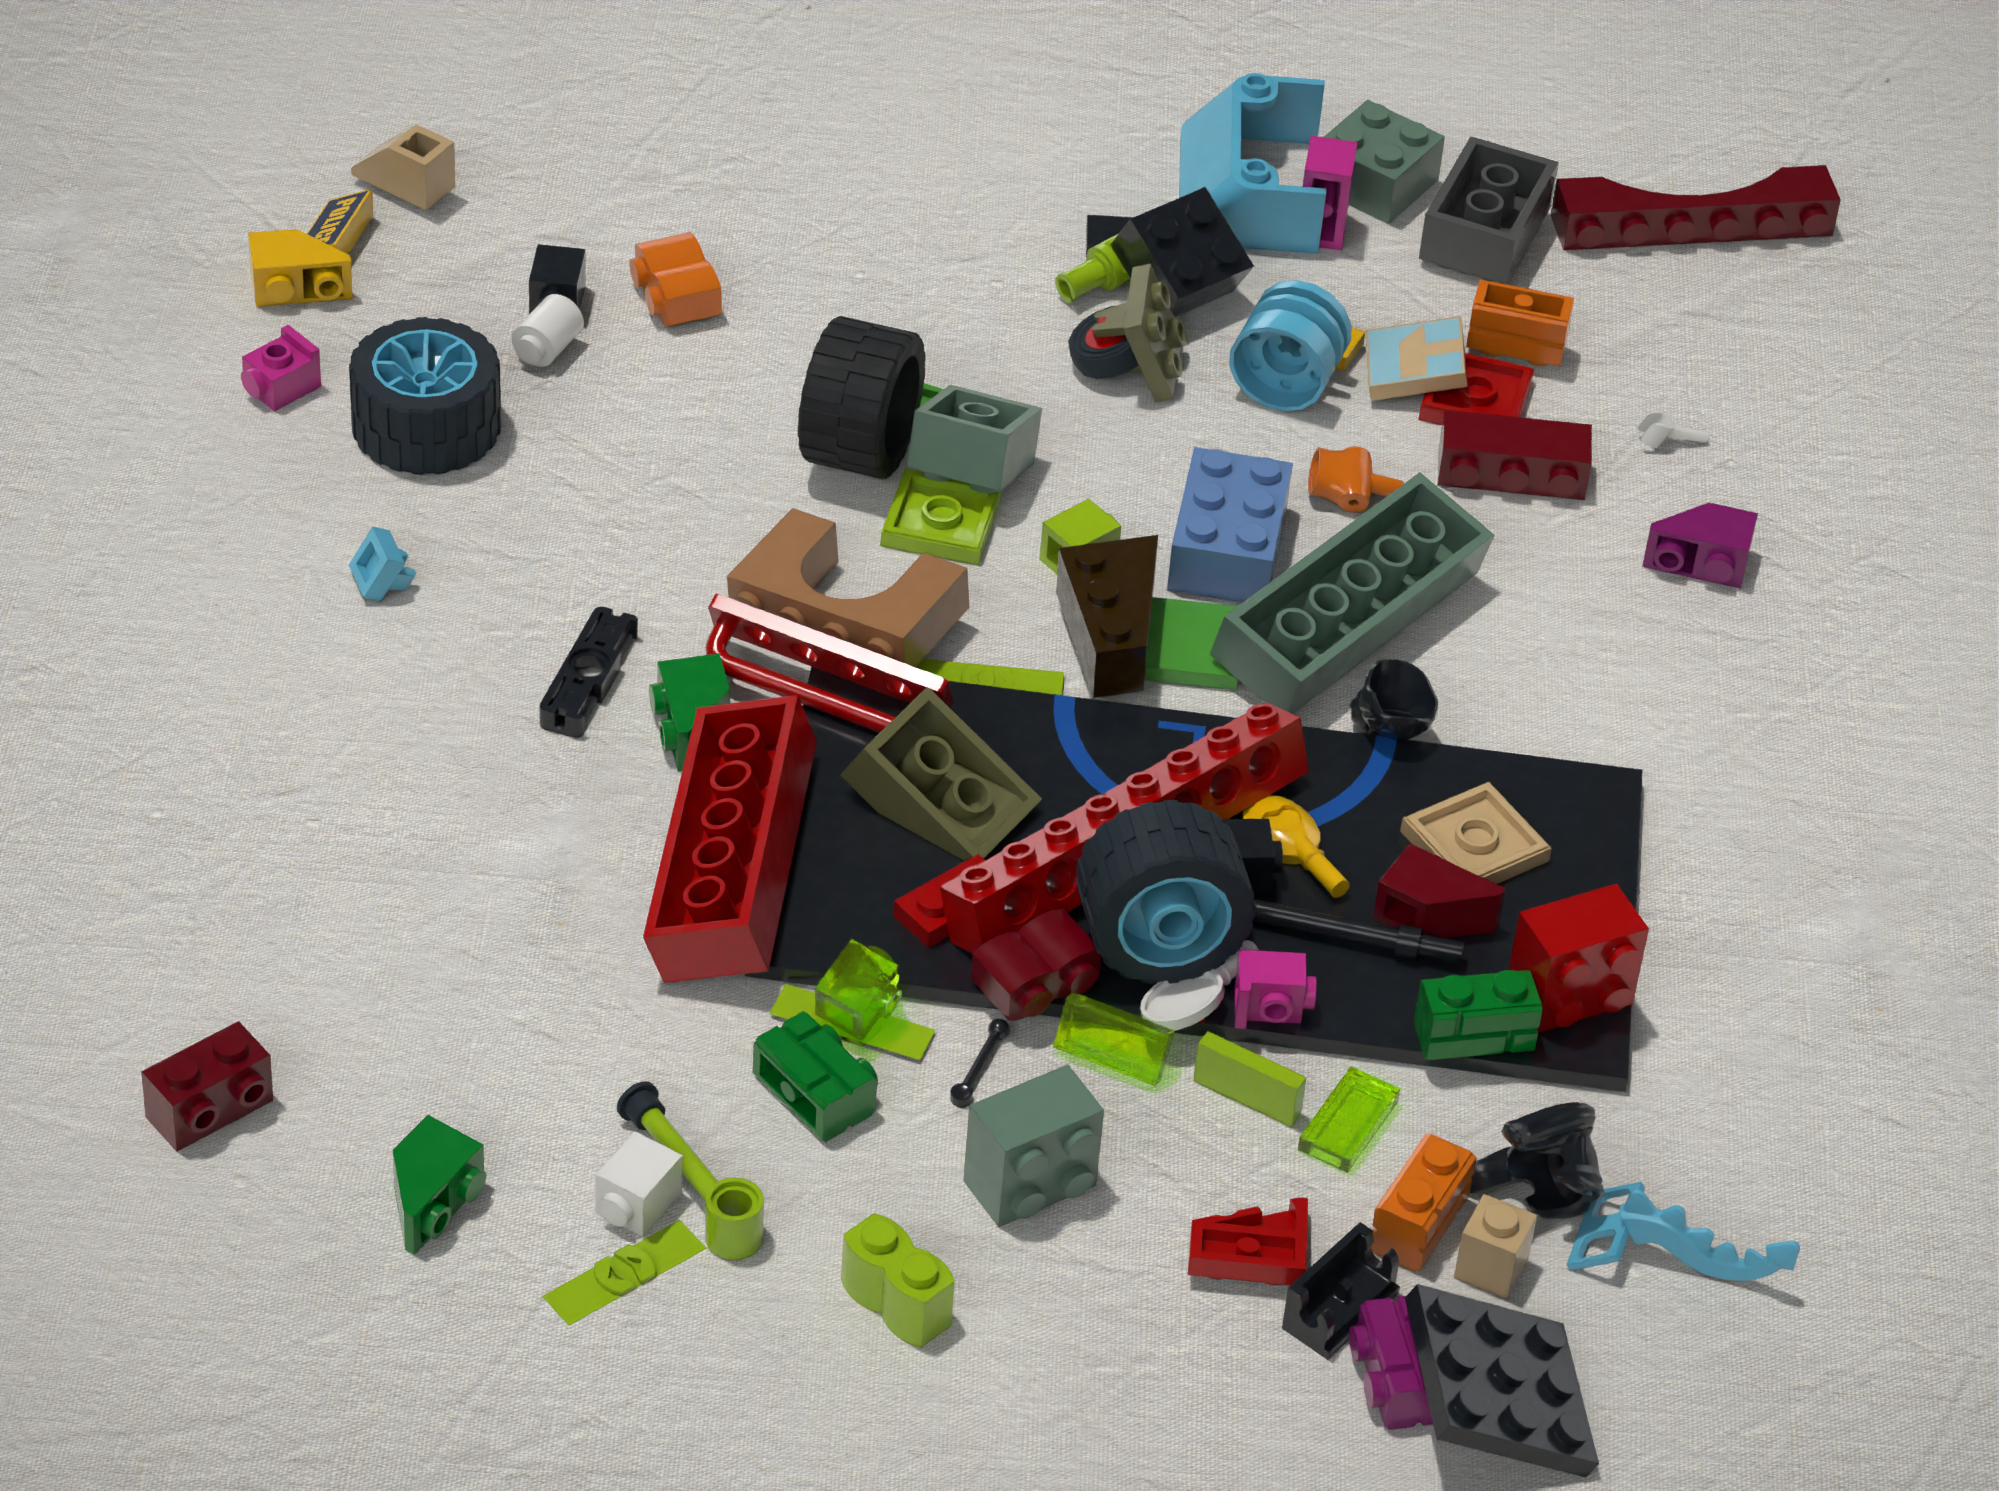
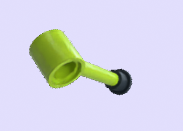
[617,1081,764,1260]

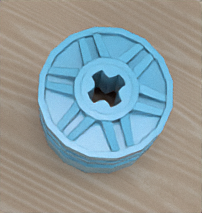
[1229,280,1352,411]

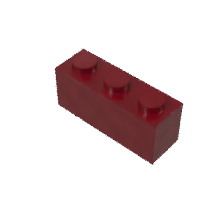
[1437,410,1592,500]

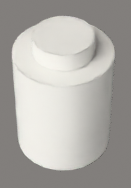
[512,294,584,367]

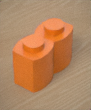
[629,232,722,327]

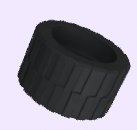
[798,316,926,480]

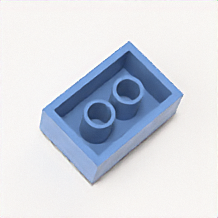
[1167,447,1293,602]

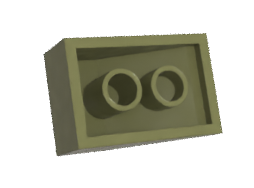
[840,687,1042,861]

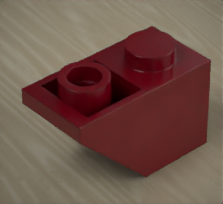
[1373,843,1506,939]

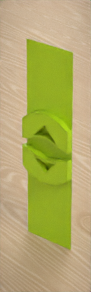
[916,659,1064,695]
[769,984,935,1060]
[542,1220,707,1326]

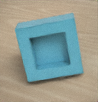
[349,526,416,602]

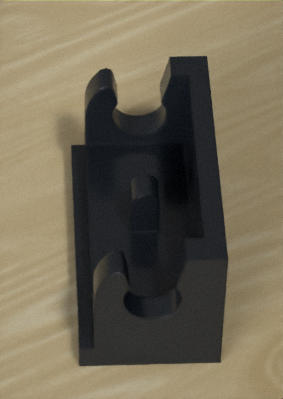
[1282,1222,1400,1360]

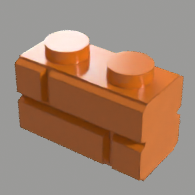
[1466,279,1575,366]
[1371,1134,1477,1272]

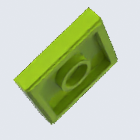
[880,469,1002,565]

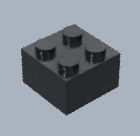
[1110,187,1254,317]

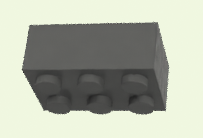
[1419,136,1559,285]

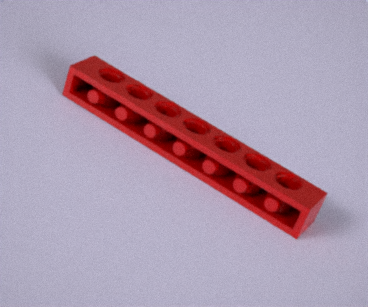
[940,702,1309,953]

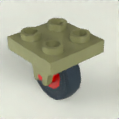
[1068,264,1186,402]

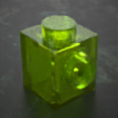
[815,939,902,1041]

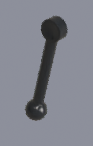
[950,1019,1010,1107]

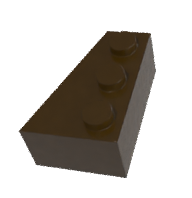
[1056,535,1158,698]

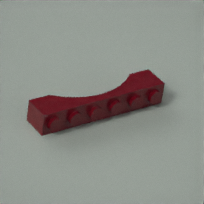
[1550,165,1841,250]

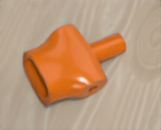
[1308,446,1404,513]

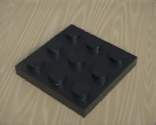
[1405,1284,1599,1478]

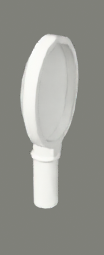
[1140,940,1259,1032]

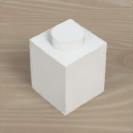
[595,1131,683,1237]

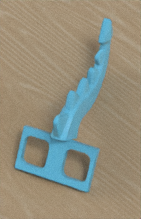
[1567,1182,1800,1281]

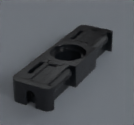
[539,606,638,738]

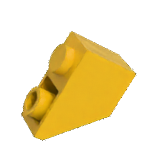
[248,229,353,307]

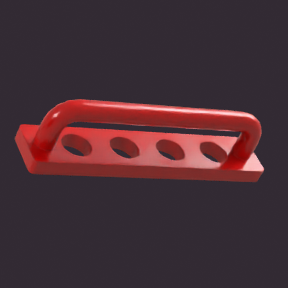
[705,594,953,733]

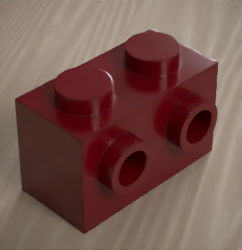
[141,1021,274,1152]

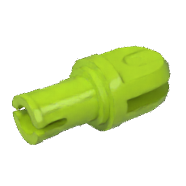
[1055,234,1131,303]

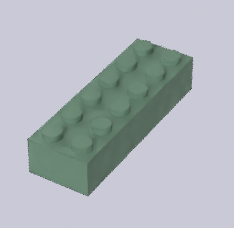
[1210,472,1495,714]

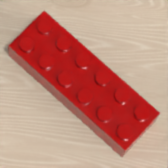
[643,695,817,983]

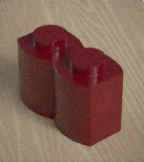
[971,909,1101,1021]

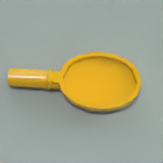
[1242,795,1350,898]

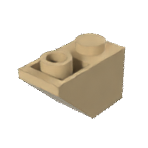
[351,124,455,210]

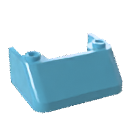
[1179,73,1326,253]

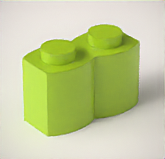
[841,1213,955,1348]

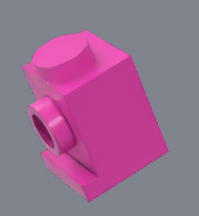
[241,325,321,412]
[1234,950,1316,1029]

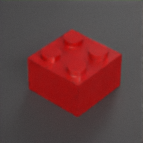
[1509,883,1649,1033]

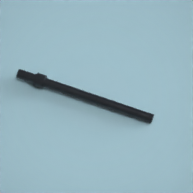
[1253,899,1465,964]

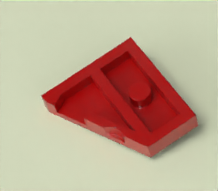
[1187,1197,1308,1286]

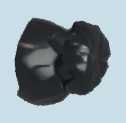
[1349,659,1438,740]

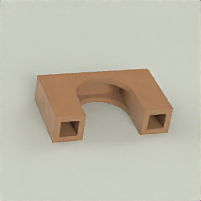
[727,508,970,667]

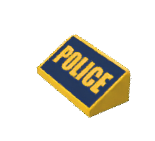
[307,190,373,254]

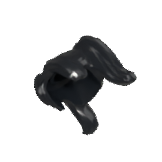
[1470,1102,1605,1219]

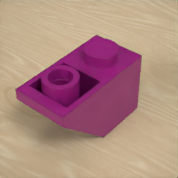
[1642,502,1758,589]

